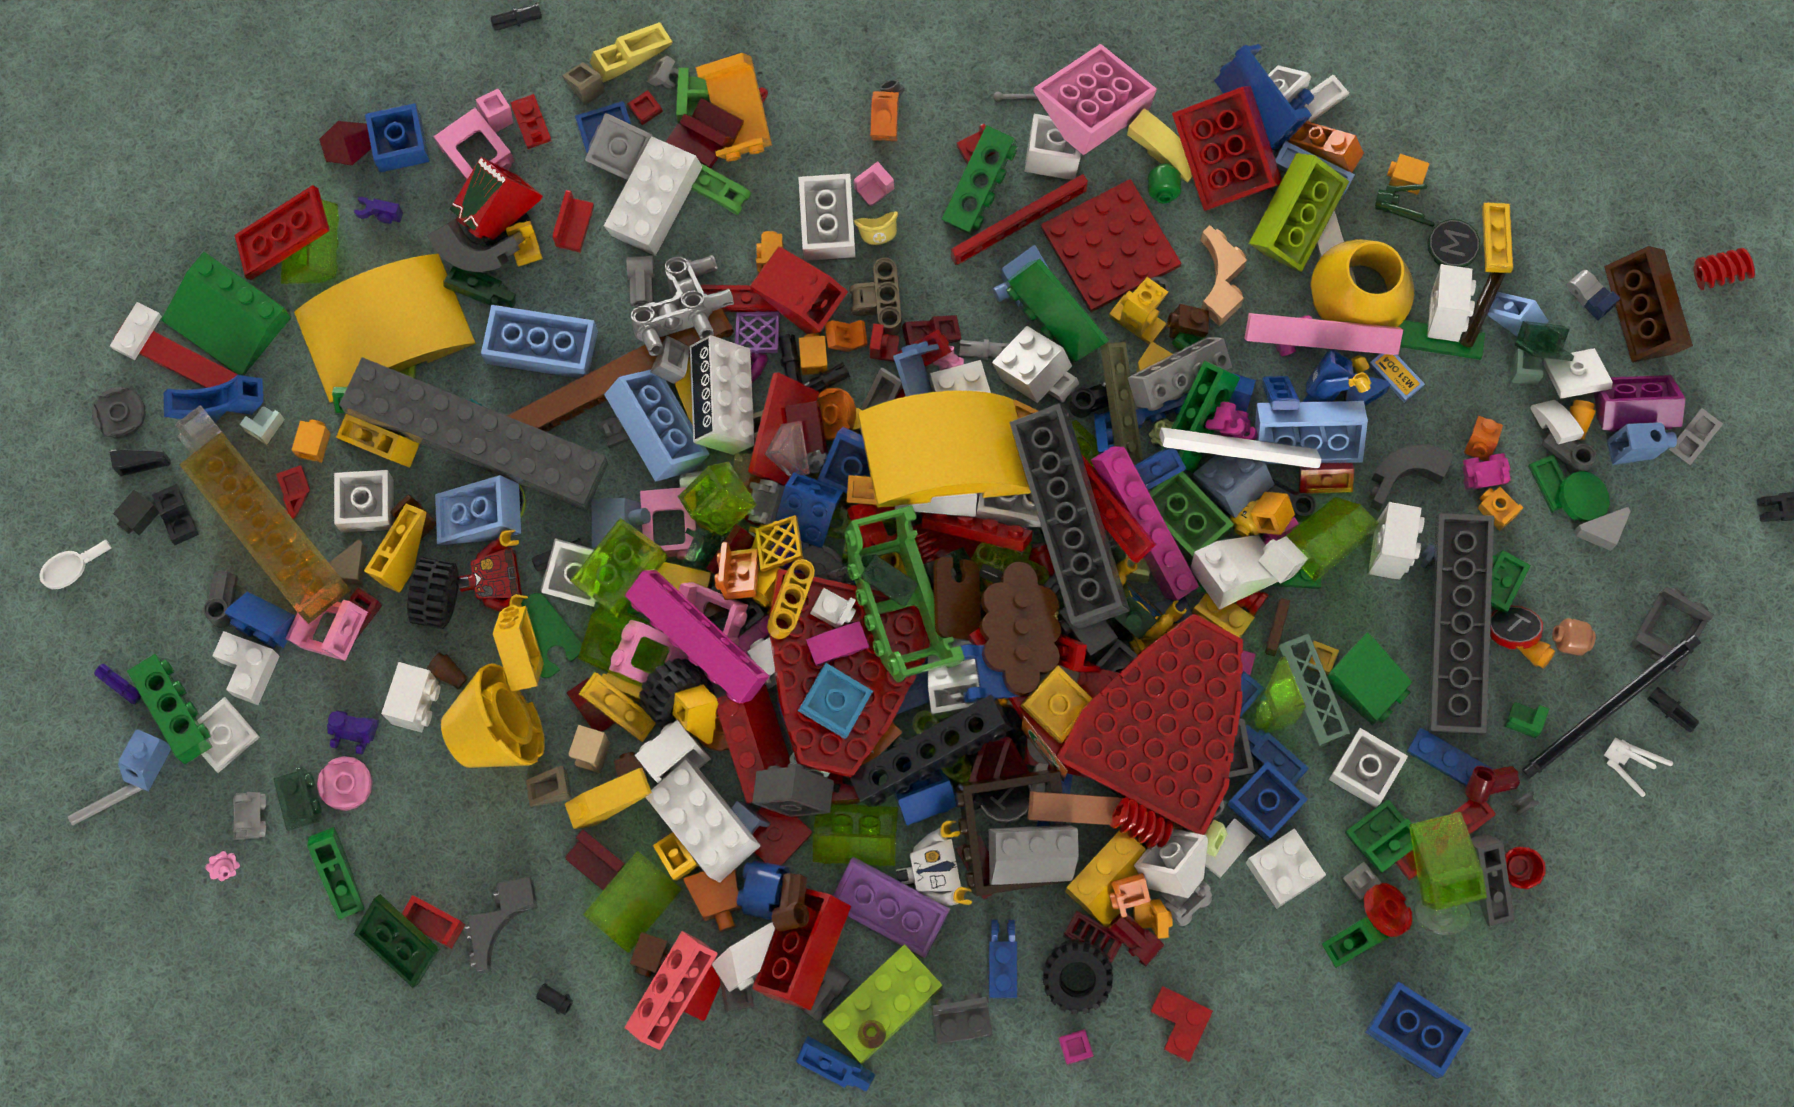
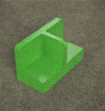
[676,68,710,123]

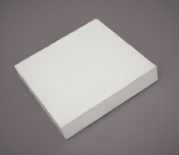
[183,697,260,773]

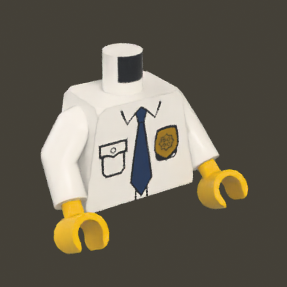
[896,820,972,906]

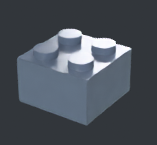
[1193,454,1275,518]

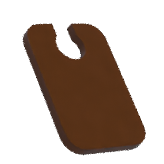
[934,557,981,641]

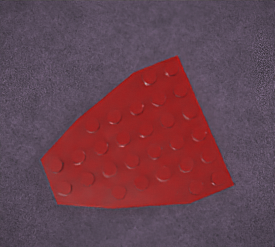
[768,569,930,777]
[1057,614,1243,835]

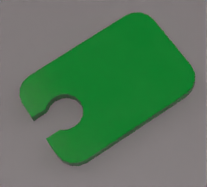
[521,593,583,678]

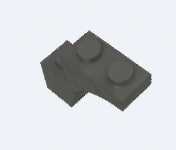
[465,877,537,974]

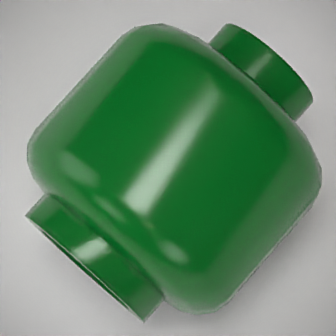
[1148,163,1181,204]

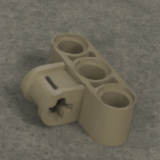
[849,257,902,335]

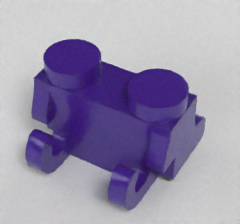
[327,710,379,755]

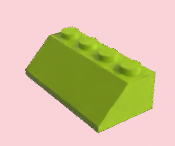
[1249,153,1349,272]

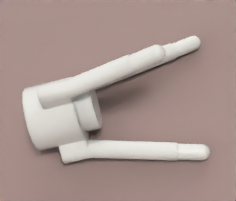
[1604,737,1673,797]

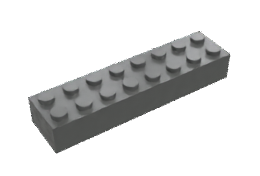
[1010,403,1130,629]
[1428,513,1494,735]

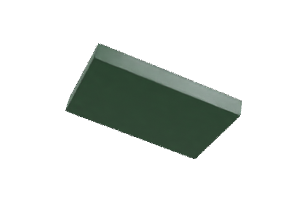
[353,894,440,988]

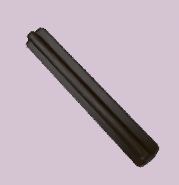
[1460,272,1506,348]

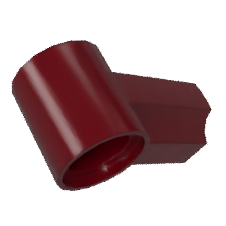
[1465,766,1520,803]
[1107,913,1164,967]

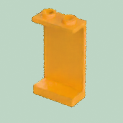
[696,53,772,162]

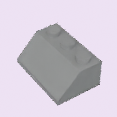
[989,825,1078,885]

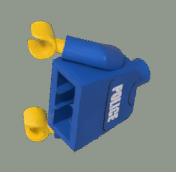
[1302,349,1371,402]

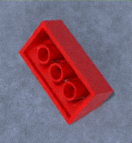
[716,684,791,804]

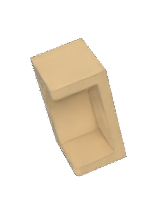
[569,725,610,773]

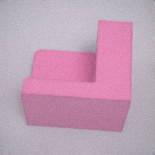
[476,89,513,133]
[854,161,894,206]

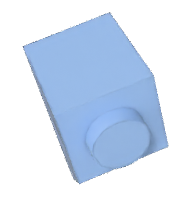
[1487,292,1549,341]

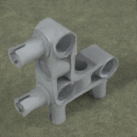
[631,255,734,356]

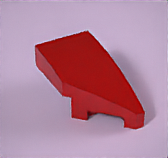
[276,465,310,520]

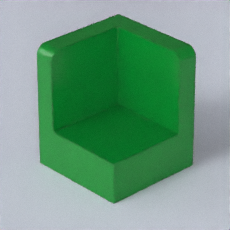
[1505,702,1550,739]

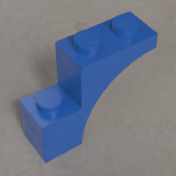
[163,375,263,424]

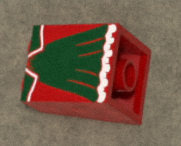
[450,157,543,240]

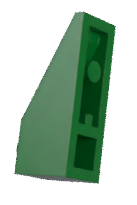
[307,827,365,920]

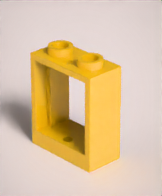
[493,606,544,692]

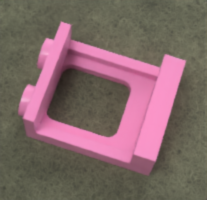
[433,108,514,180]
[640,487,699,561]
[679,582,748,646]
[285,590,368,661]
[609,620,688,684]

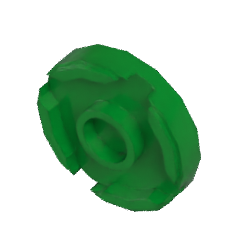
[1559,471,1610,523]

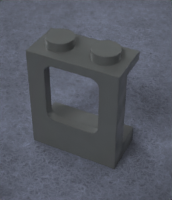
[1630,587,1714,673]

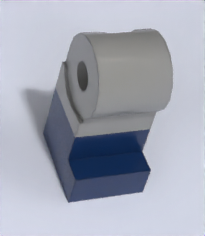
[1567,270,1620,321]

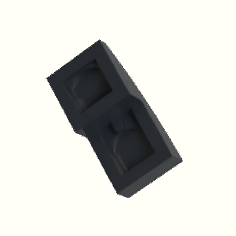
[152,484,199,545]

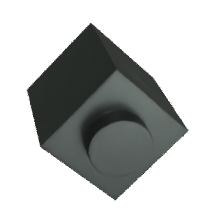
[113,490,159,536]

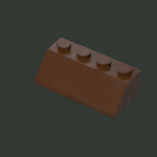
[1604,246,1693,363]

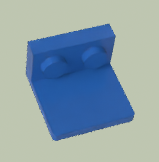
[773,472,844,548]

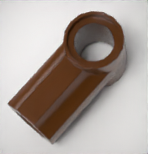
[772,873,809,932]

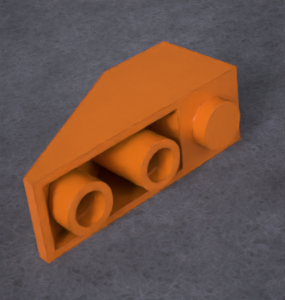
[1287,121,1364,173]

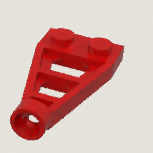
[847,504,927,549]

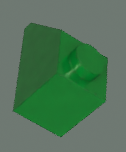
[1322,917,1390,968]

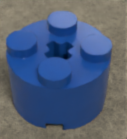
[737,860,790,920]

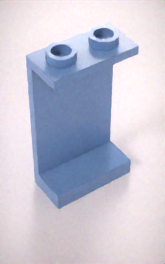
[893,341,939,397]

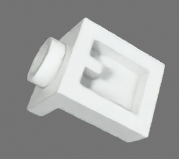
[810,588,856,628]

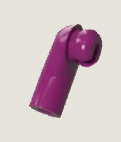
[750,353,768,384]

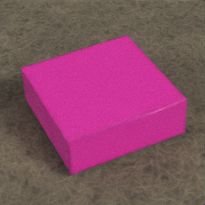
[1058,1029,1093,1065]

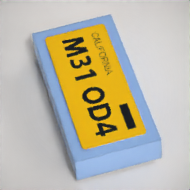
[1369,354,1425,403]

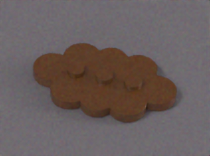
[979,562,1061,696]

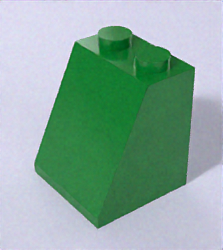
[1327,632,1412,726]

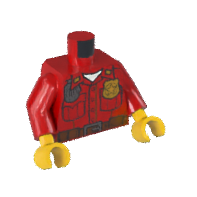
[458,530,528,612]

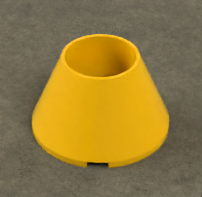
[1310,239,1414,327]
[441,663,545,768]

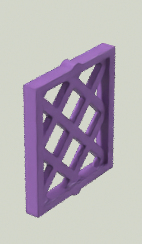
[735,311,780,354]

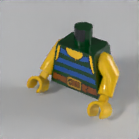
[1114,557,1187,639]

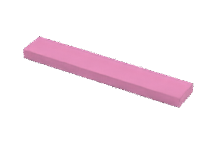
[1244,313,1403,355]

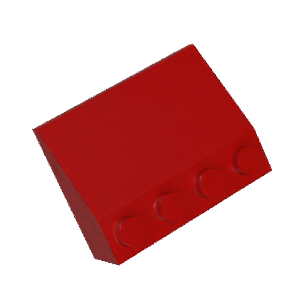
[1172,86,1282,211]

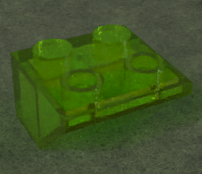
[678,461,757,536]

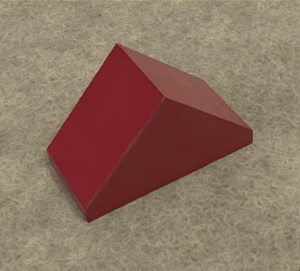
[567,677,615,732]

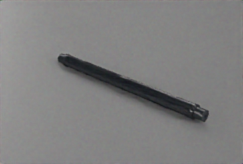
[1522,634,1701,779]

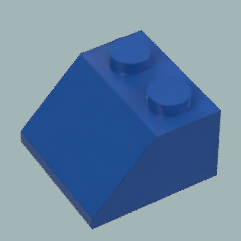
[886,753,957,825]

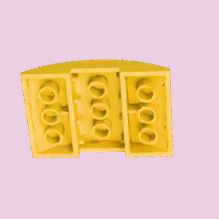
[294,254,476,403]
[858,391,1031,507]

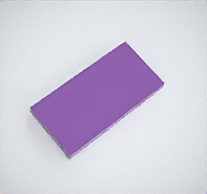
[833,857,950,958]

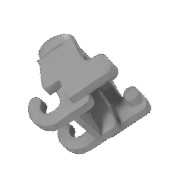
[741,479,785,525]
[233,792,266,840]
[1159,880,1213,926]

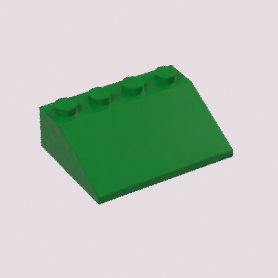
[161,252,291,376]
[1005,259,1109,362]

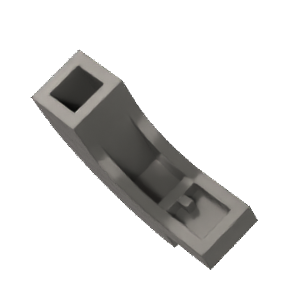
[427,219,525,272]
[1369,445,1455,511]

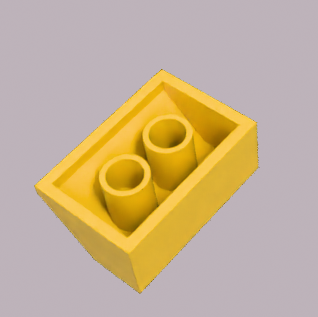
[1065,831,1146,928]

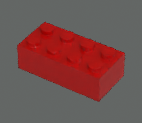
[752,888,851,1011]

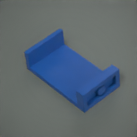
[1214,44,1312,150]

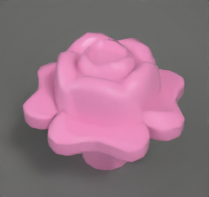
[933,346,964,371]
[205,851,240,881]

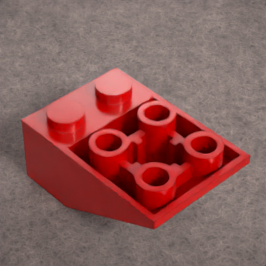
[749,246,848,334]

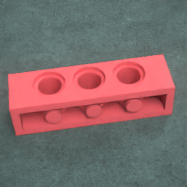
[624,931,718,1050]

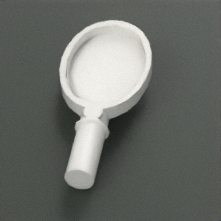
[40,539,112,589]

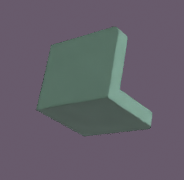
[1511,349,1543,385]

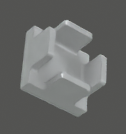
[584,113,653,180]

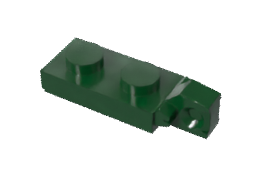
[443,266,516,308]

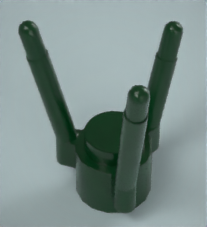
[1375,184,1435,227]

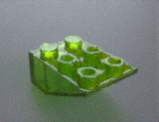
[1409,812,1487,911]

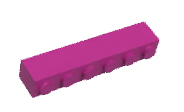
[1091,446,1199,600]
[625,569,770,703]

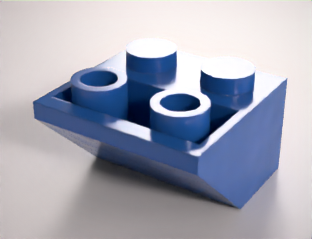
[225,592,296,649]

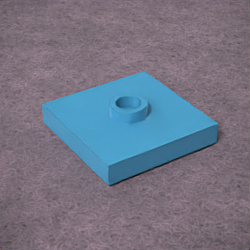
[798,663,873,739]

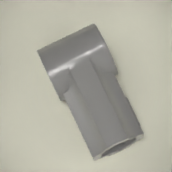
[626,256,655,307]

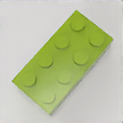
[823,944,943,1065]

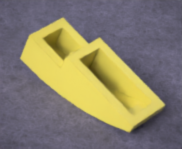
[590,22,672,82]
[1127,108,1193,183]

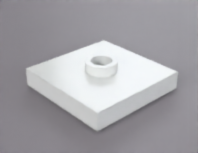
[1543,348,1613,399]

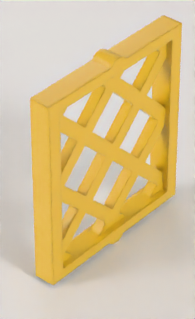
[755,515,803,572]

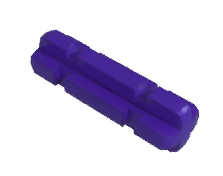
[94,664,141,704]

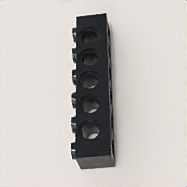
[850,695,1012,807]

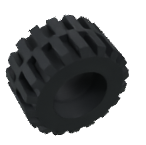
[407,557,459,629]
[639,658,715,729]
[1043,939,1113,1014]

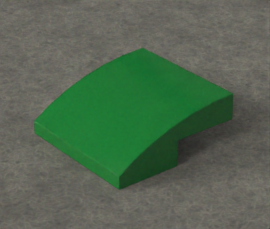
[1345,799,1425,873]

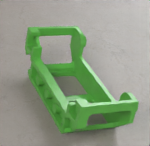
[845,505,965,682]

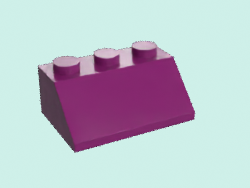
[1594,375,1685,432]

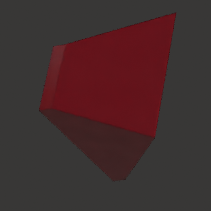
[319,121,372,166]
[969,737,1030,791]

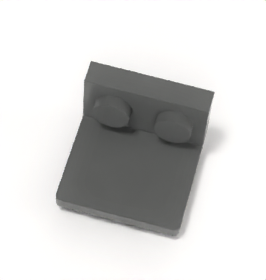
[932,993,993,1044]

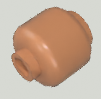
[1552,618,1596,656]

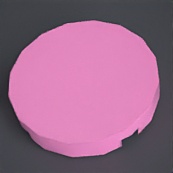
[317,756,373,811]

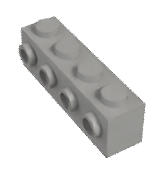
[1128,337,1232,411]

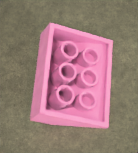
[1033,44,1157,155]

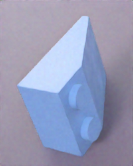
[435,475,521,545]

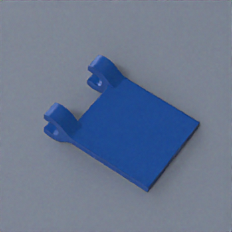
[961,644,1032,704]

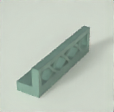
[1279,633,1350,748]

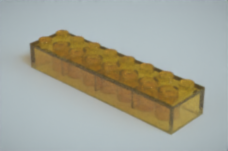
[179,431,351,624]

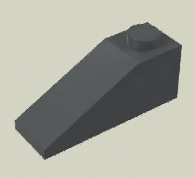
[1463,834,1515,927]

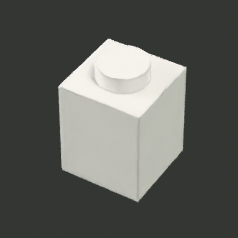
[1259,536,1308,584]

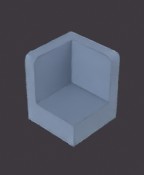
[731,801,770,835]

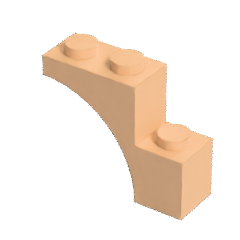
[1200,225,1247,327]

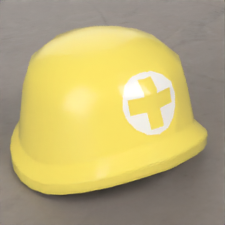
[853,211,898,245]

